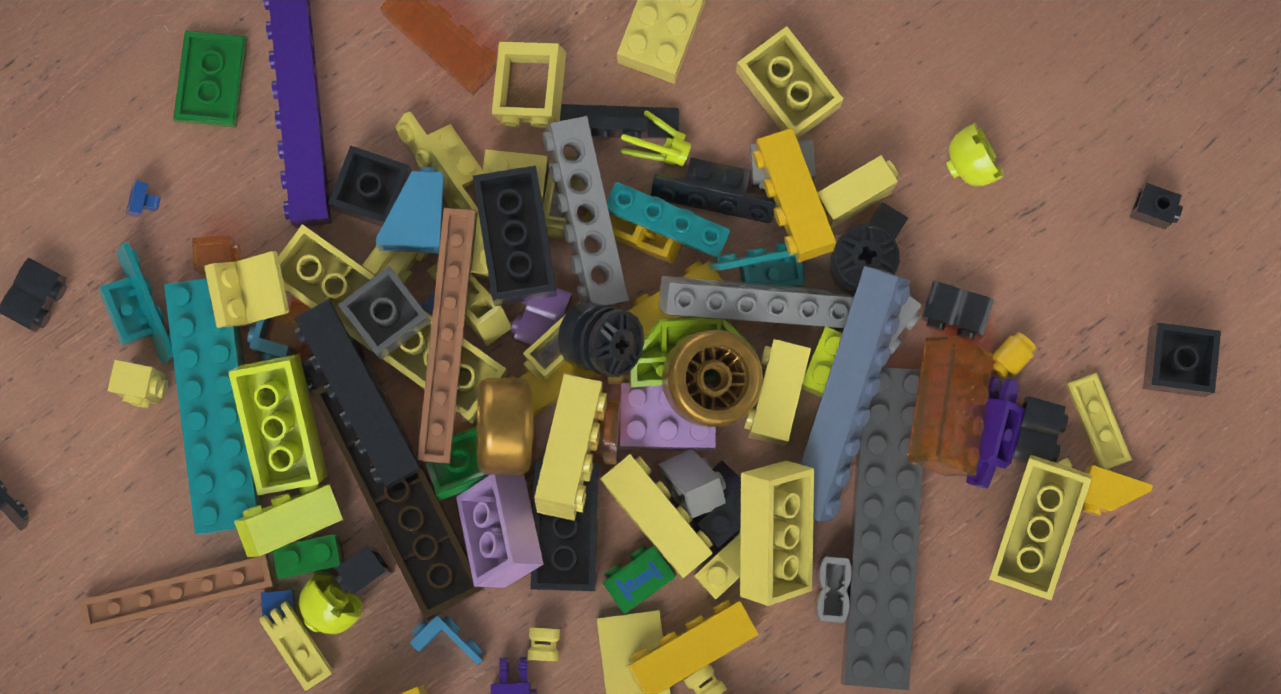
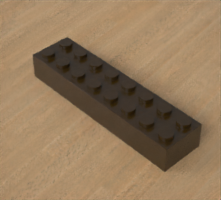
[312,363,485,619]

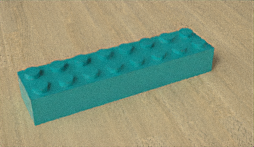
[164,278,263,536]

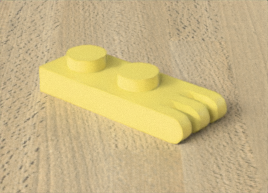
[259,601,334,691]

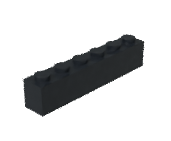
[294,300,422,488]

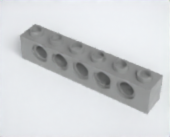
[543,116,629,307]
[658,276,854,328]

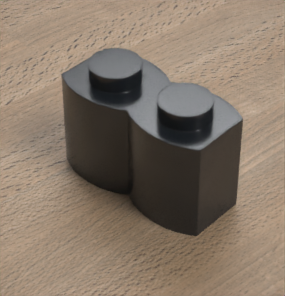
[0,257,67,332]
[921,281,994,341]
[1013,396,1068,463]

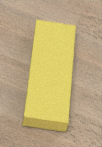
[1066,373,1132,470]

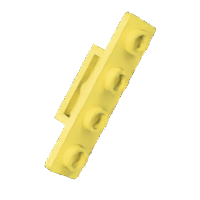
[395,111,483,214]

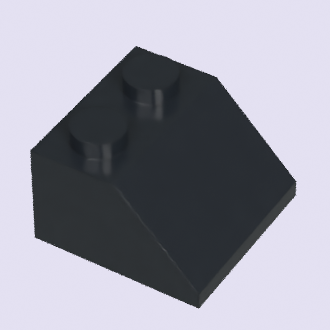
[675,460,741,549]

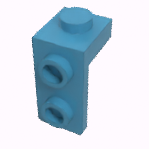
[247,318,294,361]
[410,615,484,665]

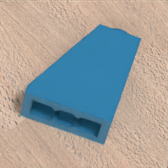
[376,167,445,253]

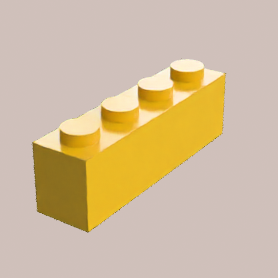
[752,128,836,263]
[626,599,759,694]

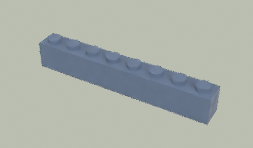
[800,266,910,522]

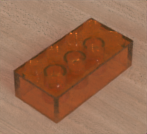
[907,336,993,476]

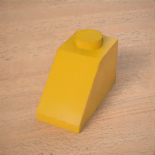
[1082,465,1153,516]

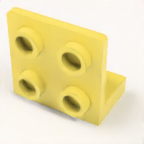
[204,251,289,328]

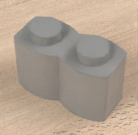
[815,557,852,623]

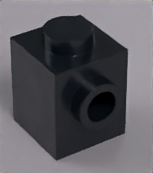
[1130,182,1183,230]

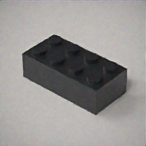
[473,165,558,306]
[530,461,599,592]

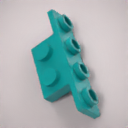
[606,182,730,258]
[99,242,173,365]
[709,243,805,286]

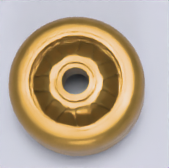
[662,330,763,427]
[477,378,534,475]

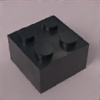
[329,145,412,227]
[1143,322,1221,397]

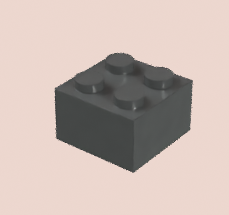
[338,266,432,360]

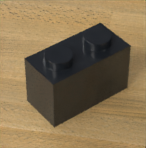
[335,545,393,595]

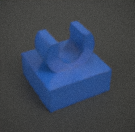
[126,181,161,217]

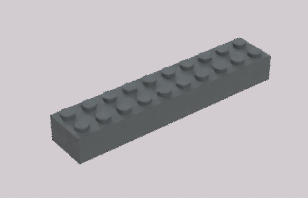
[841,367,929,690]

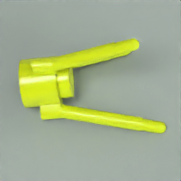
[620,111,691,166]

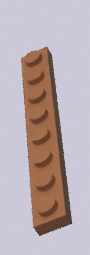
[417,208,476,464]

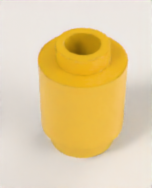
[990,332,1036,379]

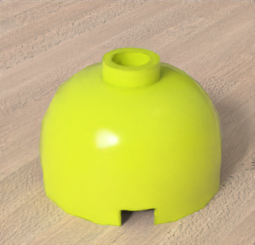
[946,122,1004,187]
[298,571,363,635]

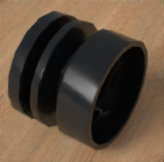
[830,224,900,296]
[558,302,645,377]

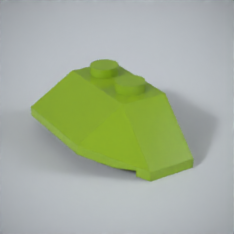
[630,317,756,387]

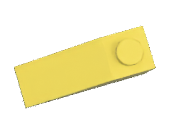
[427,262,512,346]
[693,533,741,600]

